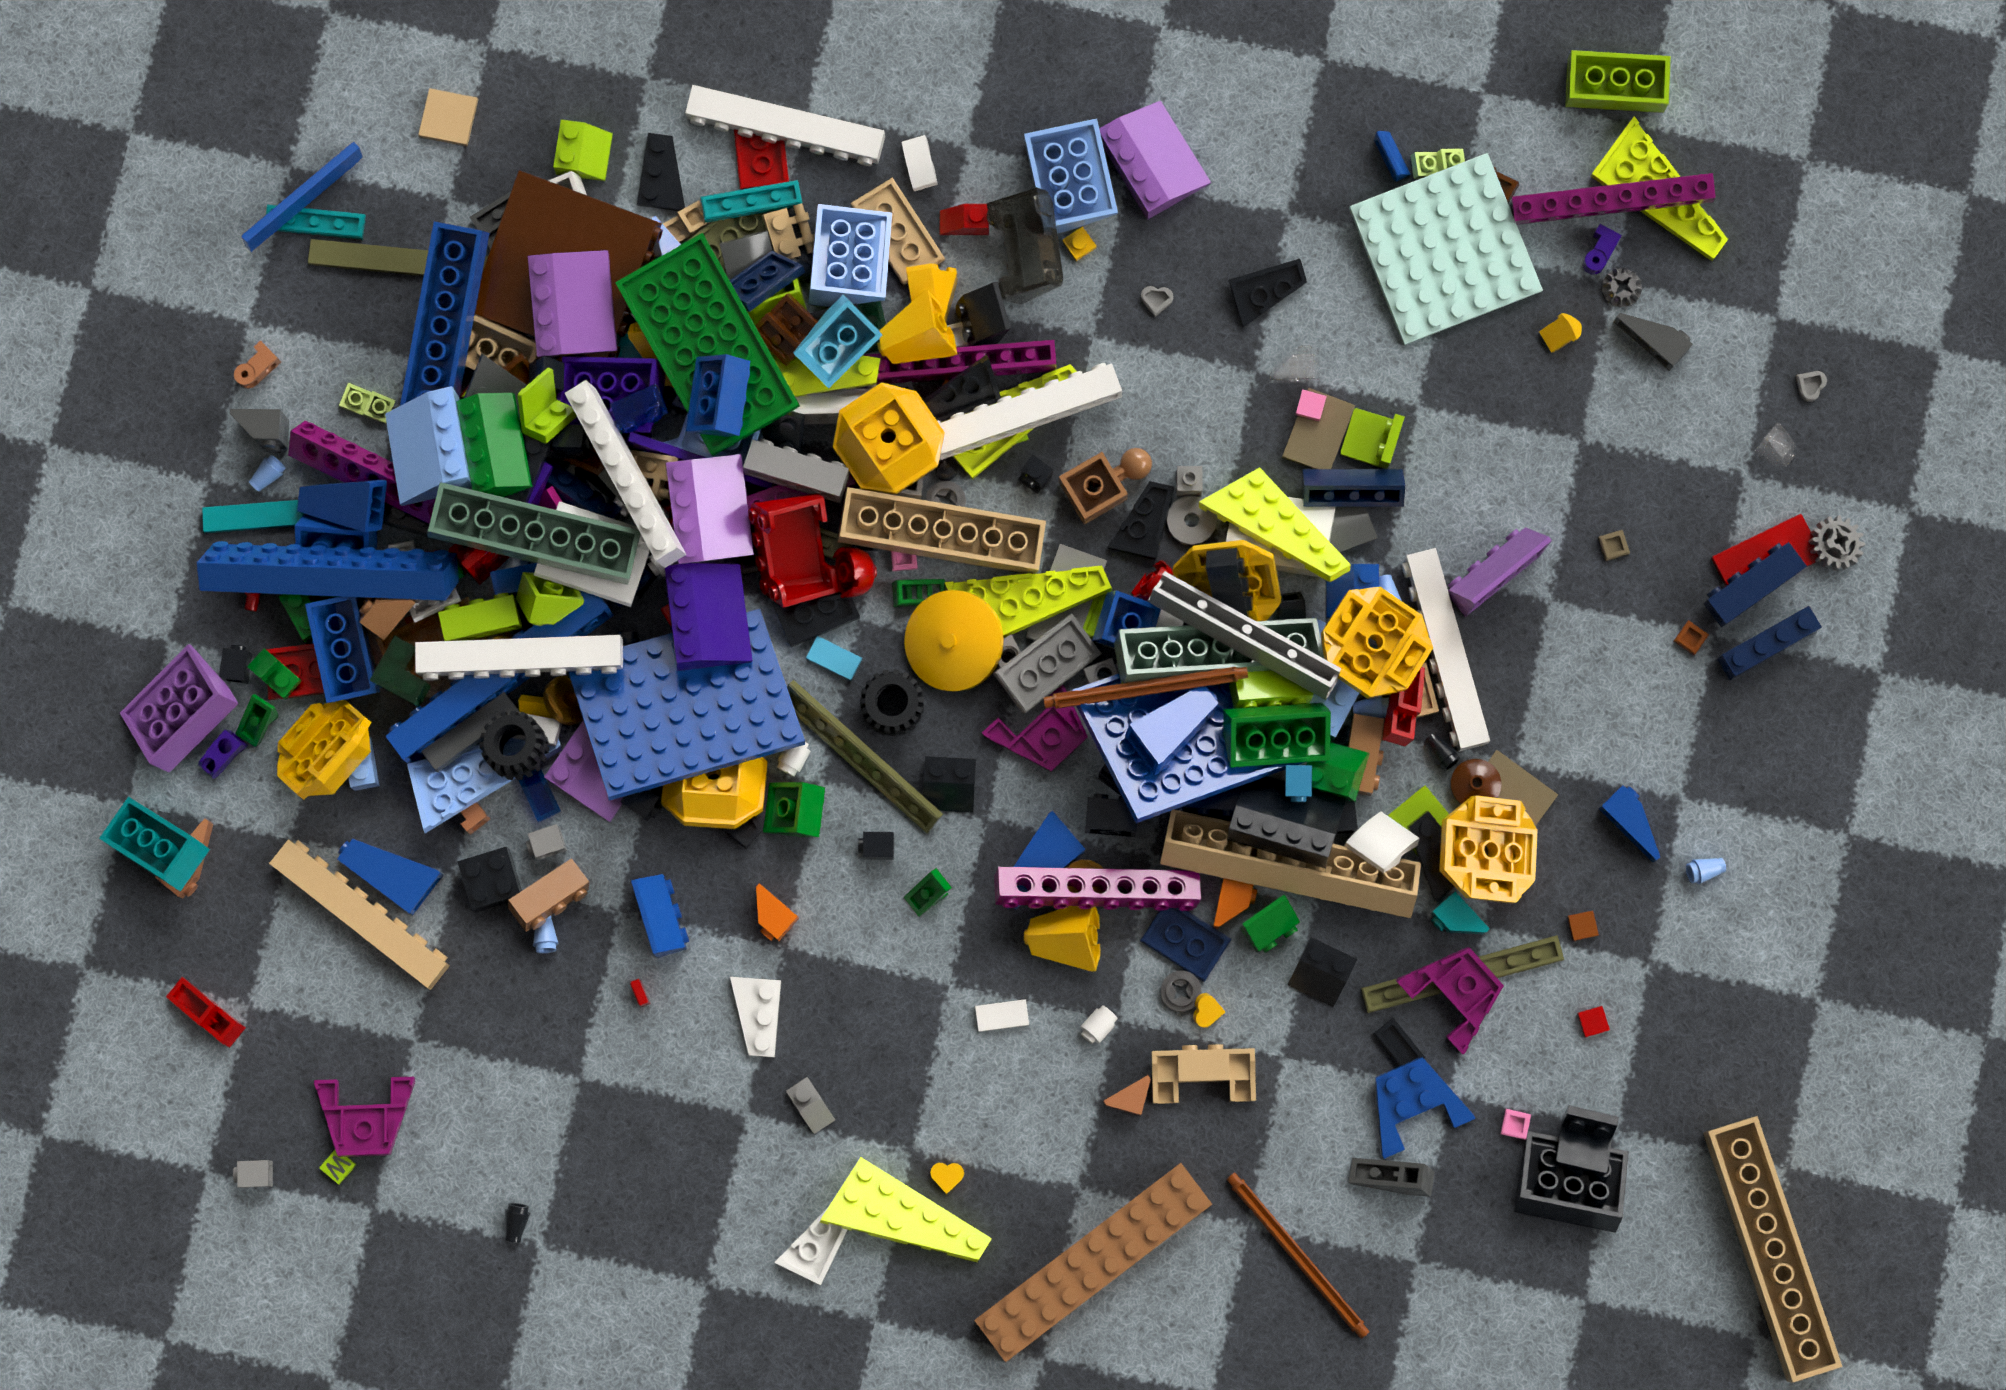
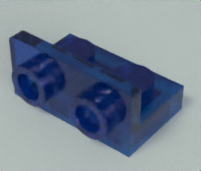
[610,384,668,433]

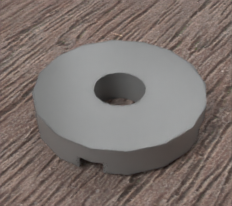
[1167,495,1217,545]

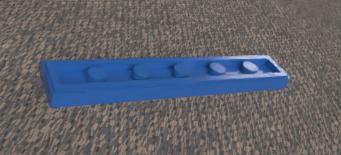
[241,142,363,252]

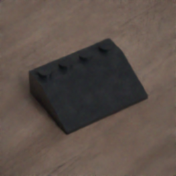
[1227,776,1347,869]
[1514,1131,1629,1233]

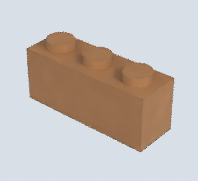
[1348,714,1384,796]
[508,858,589,932]

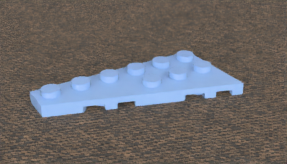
[407,737,562,833]

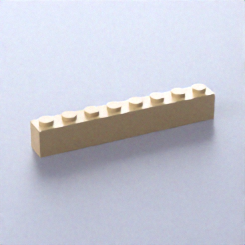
[269,839,450,990]

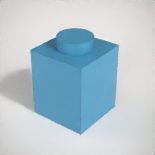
[1285,765,1312,802]

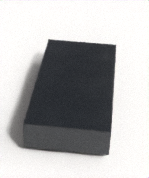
[1373,1018,1426,1066]

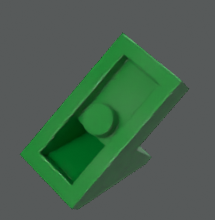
[247,648,302,700]
[235,694,279,747]
[904,868,952,917]

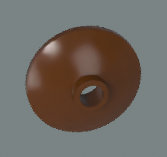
[1450,759,1501,804]

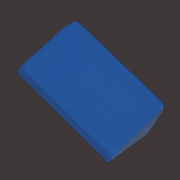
[1374,131,1411,182]

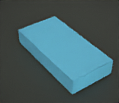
[806,636,862,681]

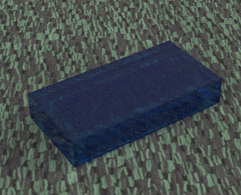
[518,769,561,823]

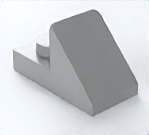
[786,1077,835,1134]

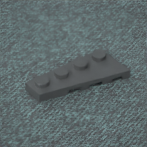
[464,353,527,423]

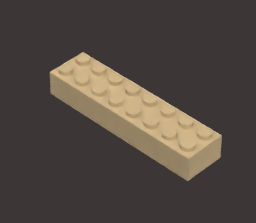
[837,487,1046,574]

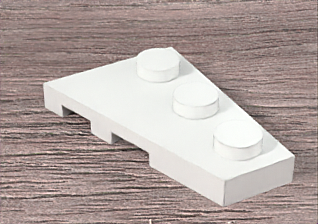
[730,977,781,1057]
[774,1208,848,1285]

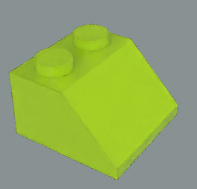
[553,120,613,181]
[516,572,584,626]

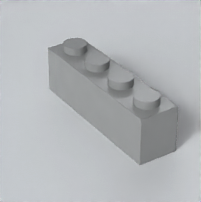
[743,439,850,503]

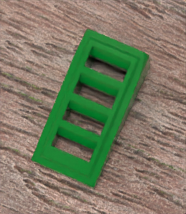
[892,579,946,607]

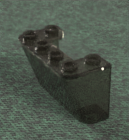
[987,187,1063,305]

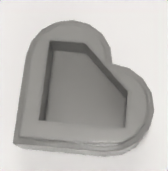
[1141,286,1173,317]
[1795,371,1827,402]

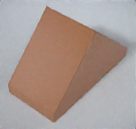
[1103,1075,1151,1116]

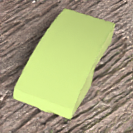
[1410,149,1465,179]
[338,383,396,424]

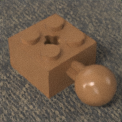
[1059,448,1152,525]

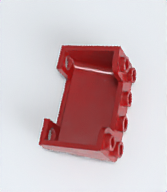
[748,494,838,608]

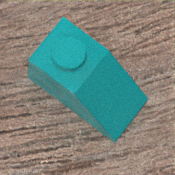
[1430,891,1490,934]

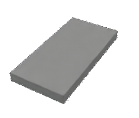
[1026,544,1107,641]
[993,613,1102,714]

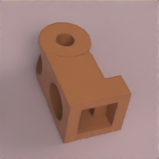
[234,340,281,389]
[461,802,490,835]

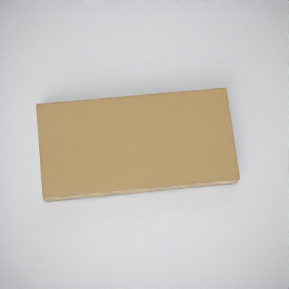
[851,177,945,286]

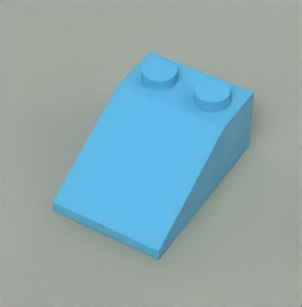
[793,294,882,388]

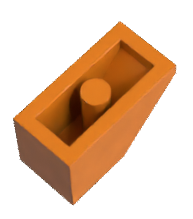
[1213,878,1257,929]
[756,883,799,941]

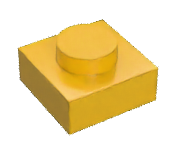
[1062,226,1097,261]

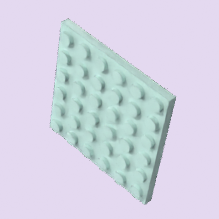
[1349,153,1543,345]

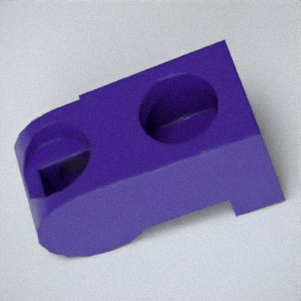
[1583,224,1622,275]
[198,729,248,779]

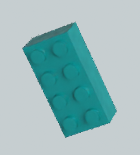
[99,796,210,892]

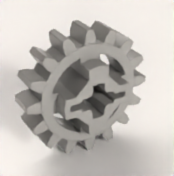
[1809,515,1865,571]

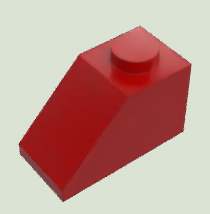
[940,204,989,235]

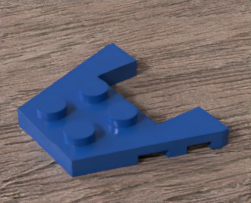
[1375,1057,1475,1159]

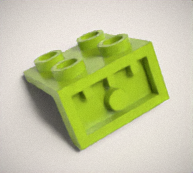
[517,368,577,444]
[1340,408,1405,469]

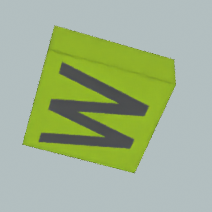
[320,1150,356,1185]

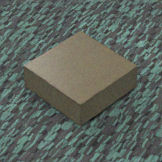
[1598,530,1630,561]

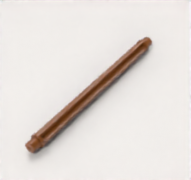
[1043,667,1248,709]
[1226,1172,1370,1339]

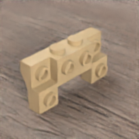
[1151,1044,1256,1104]

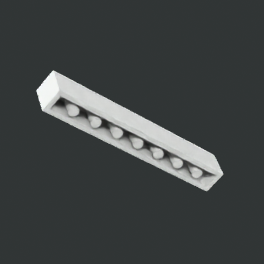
[685,85,885,166]
[937,363,1122,461]
[565,380,686,568]
[1402,548,1490,752]
[415,635,623,680]

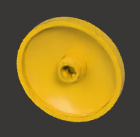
[904,590,1004,691]

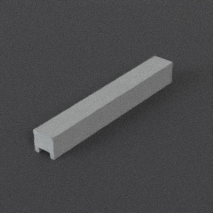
[1147,571,1342,700]

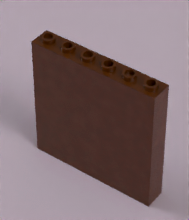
[475,170,663,358]

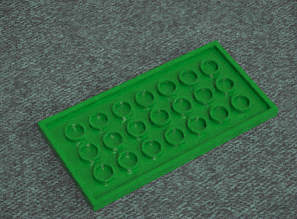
[615,233,800,456]

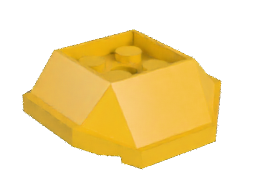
[833,383,945,495]
[1172,540,1281,621]
[1321,587,1433,699]
[277,700,372,800]
[661,757,768,829]
[1440,796,1537,903]

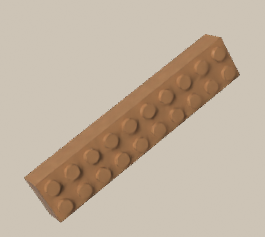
[974,1163,1212,1362]

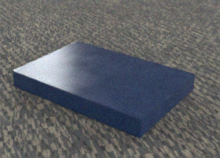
[730,251,805,312]
[1140,908,1231,982]

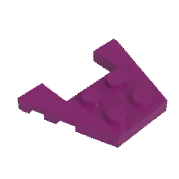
[982,684,1088,772]
[1396,947,1504,1054]
[314,1076,415,1157]

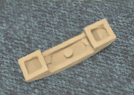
[652,201,710,258]

